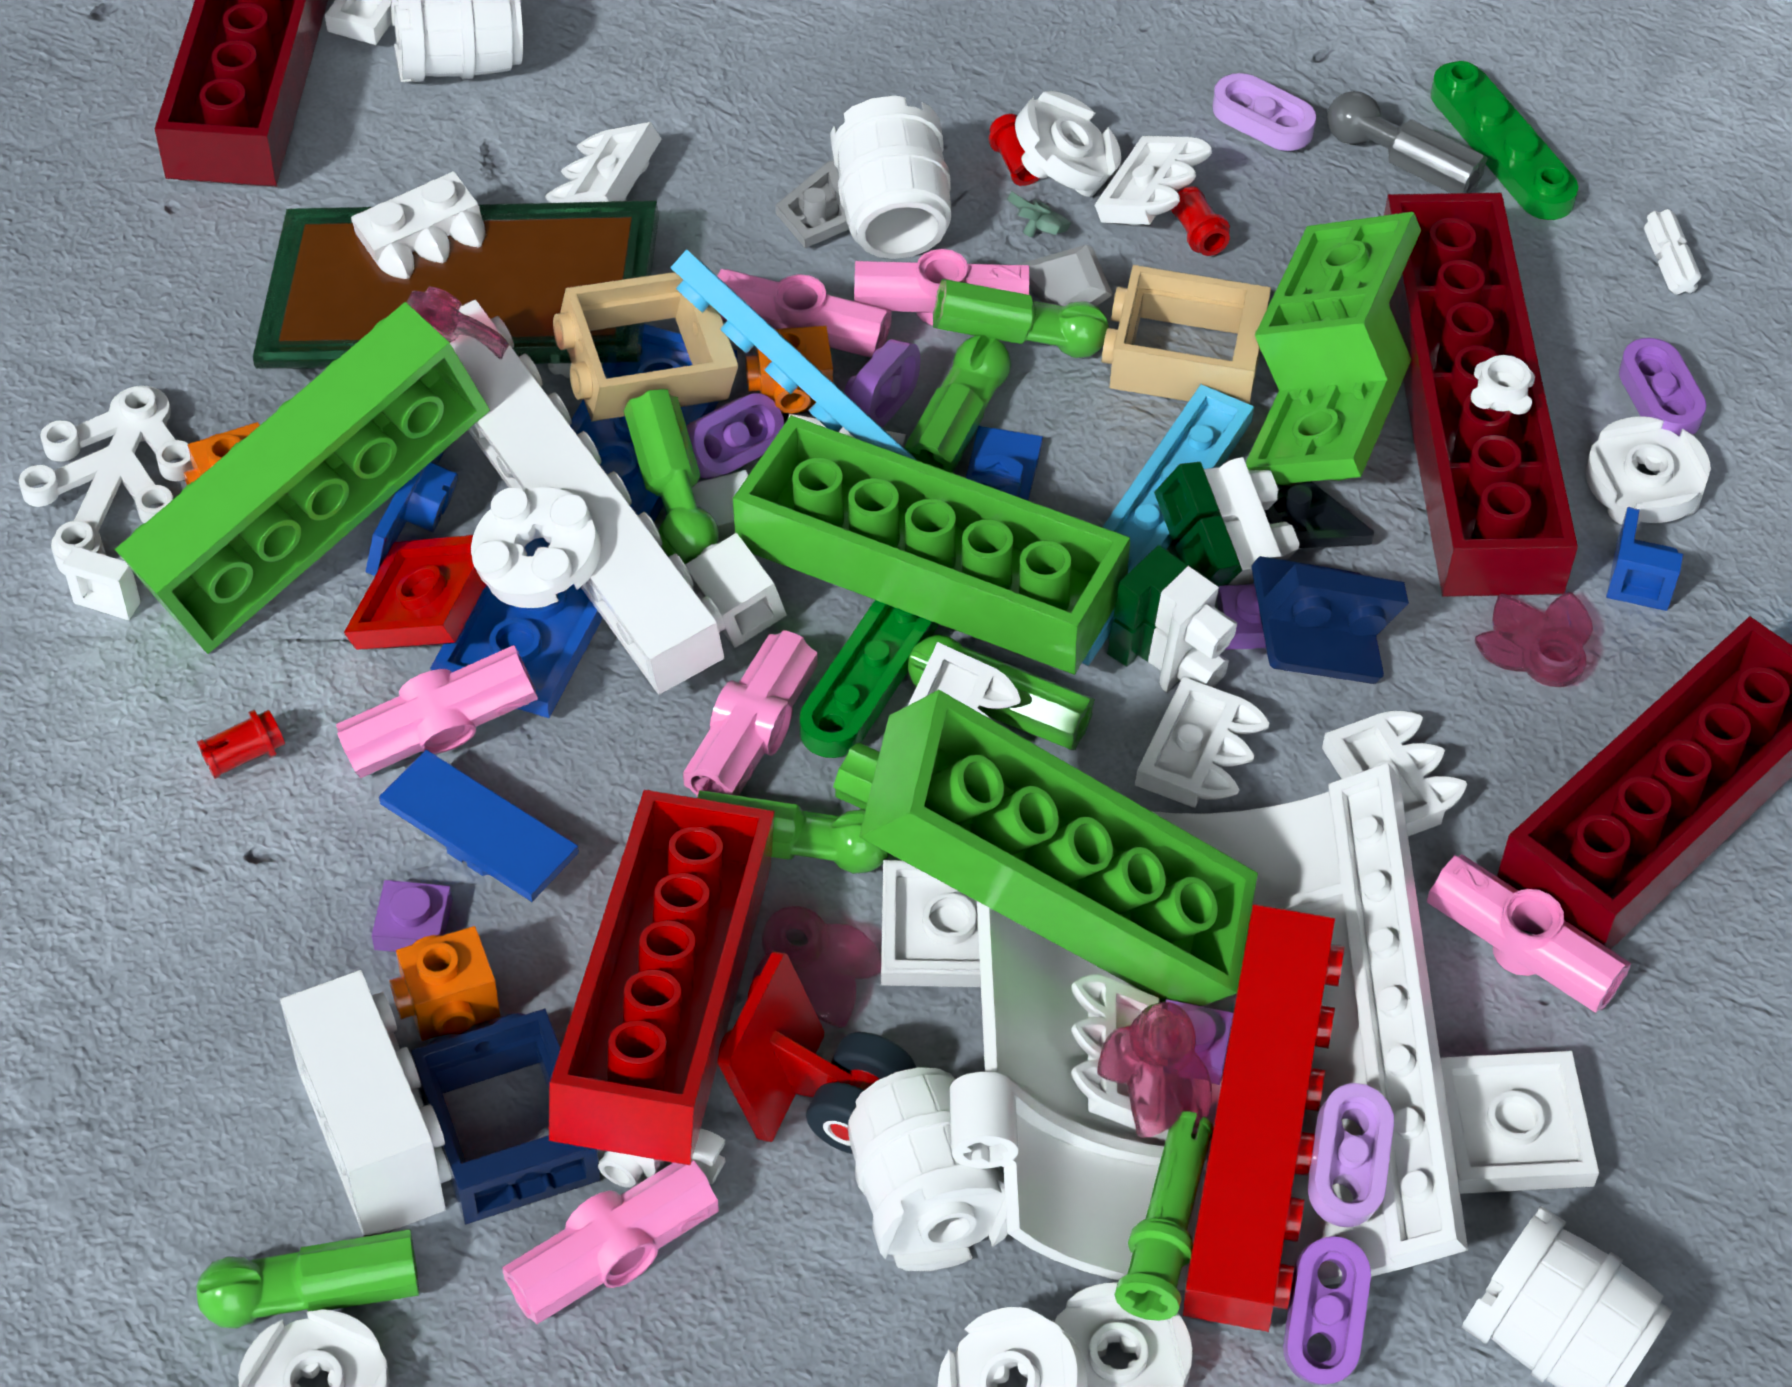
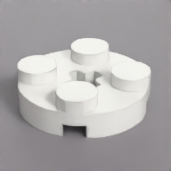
[1015,91,1121,197]
[1585,417,1711,525]
[471,487,601,608]
[1052,1282,1192,1387]
[938,1307,1087,1387]
[238,1310,390,1387]

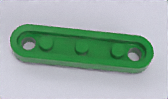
[1430,61,1578,220]
[800,600,939,758]

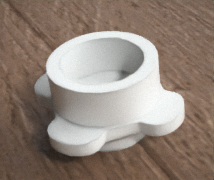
[1471,355,1535,414]

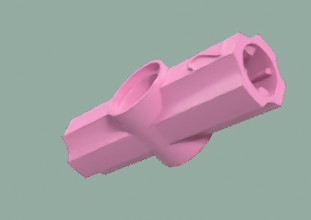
[854,249,1029,325]
[718,269,891,358]
[683,630,818,797]
[336,645,538,778]
[1427,854,1631,1013]
[502,1160,719,1324]

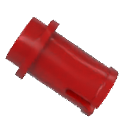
[989,114,1040,186]
[1171,186,1230,256]
[196,709,285,779]

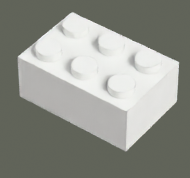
[280,970,451,1237]

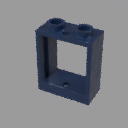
[411,1009,601,1225]

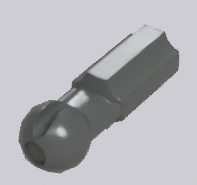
[1327,91,1488,193]

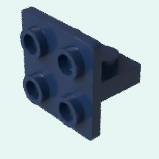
[1251,556,1409,684]

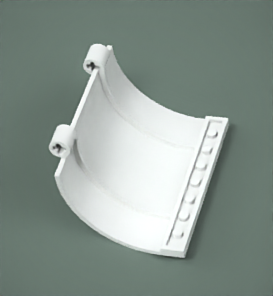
[950,763,1468,1290]

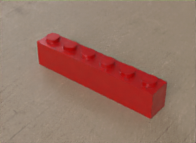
[1183,904,1345,1332]

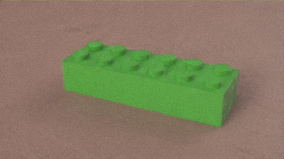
[115,302,490,654]
[733,415,1130,675]
[859,690,1258,1006]

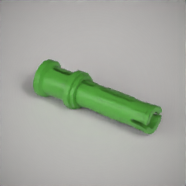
[1114,1111,1214,1321]

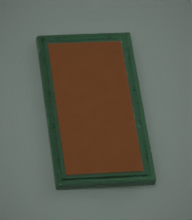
[252,200,659,369]

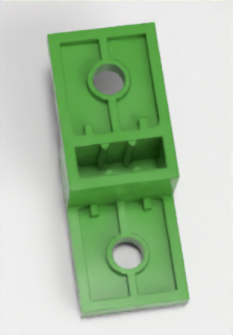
[1246,212,1421,485]

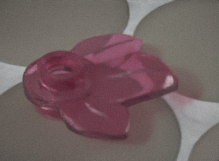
[407,287,509,359]
[1474,592,1593,687]
[752,906,881,1028]
[1097,1002,1212,1138]

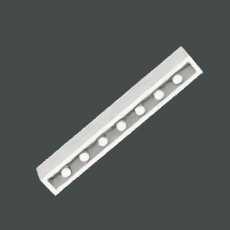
[429,299,726,695]

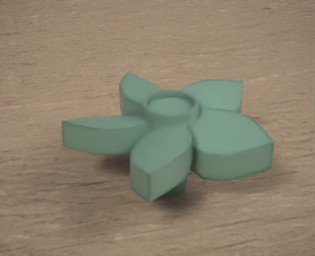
[1007,191,1071,238]

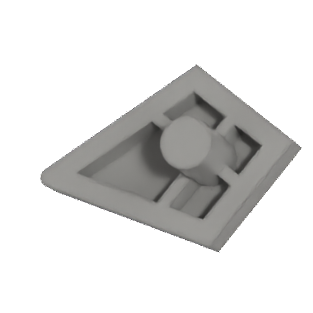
[776,161,849,248]
[1017,244,1113,306]

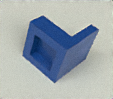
[1606,507,1683,611]

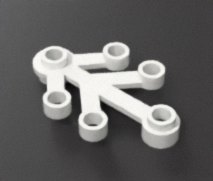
[19,386,193,574]

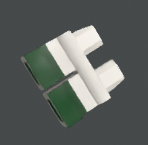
[1154,457,1299,590]
[1107,545,1237,693]

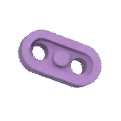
[1212,73,1316,151]
[1308,1083,1394,1227]

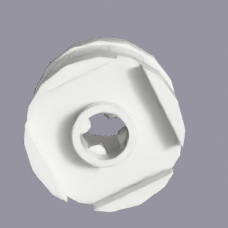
[391,0,523,82]
[830,95,951,259]
[848,1067,1008,1271]
[1461,1206,1673,1387]

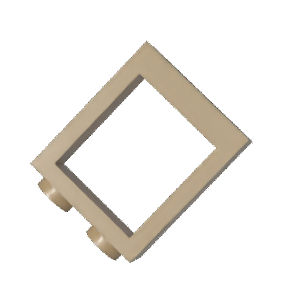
[1101,265,1271,404]
[553,272,739,422]

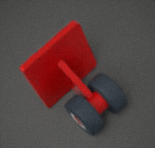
[718,951,916,1154]

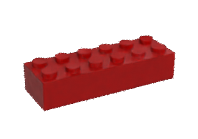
[549,789,775,1166]

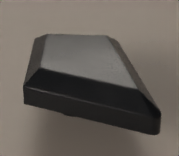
[1264,481,1374,548]

